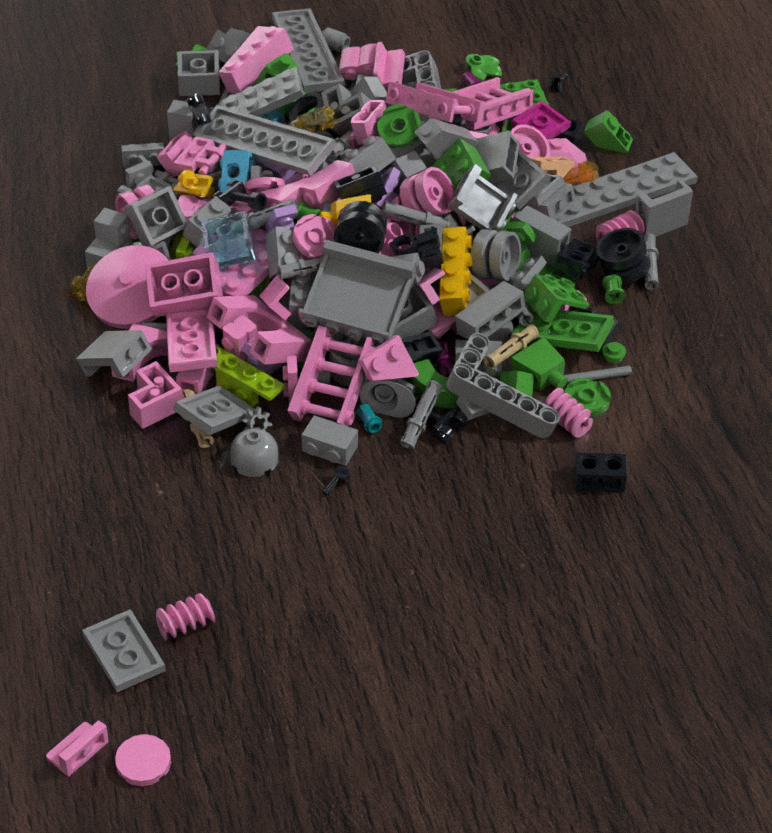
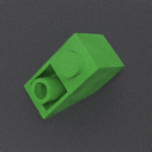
[584,110,633,153]

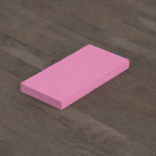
[166,308,217,372]

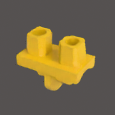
[173,170,215,199]

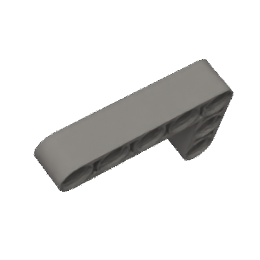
[343,51,441,92]
[446,333,560,438]

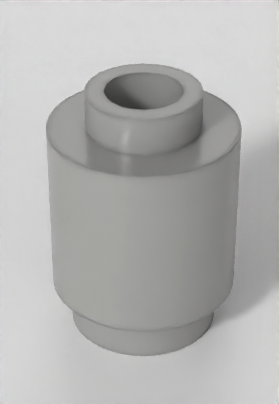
[322,27,350,52]

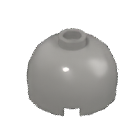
[230,428,278,477]

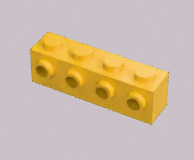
[439,226,473,316]

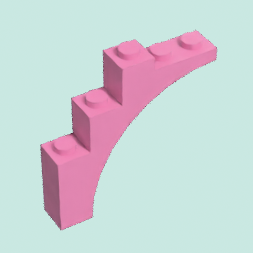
[229,160,355,229]

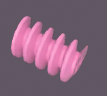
[595,210,645,243]
[543,388,593,438]
[156,593,215,641]

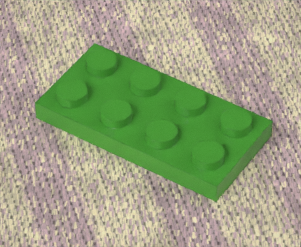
[511,306,614,352]

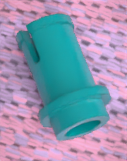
[356,404,382,433]

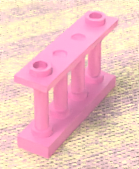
[453,77,533,130]
[385,81,486,123]
[288,326,376,426]

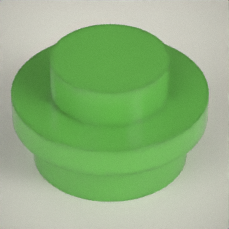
[603,342,626,363]

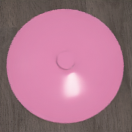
[86,245,168,329]

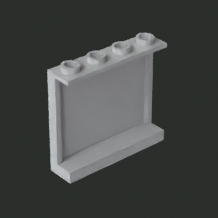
[298,240,416,346]

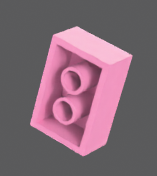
[145,252,223,317]

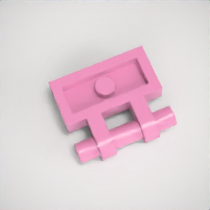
[173,136,228,175]

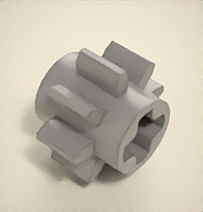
[241,407,272,431]

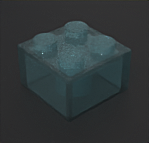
[202,211,255,268]

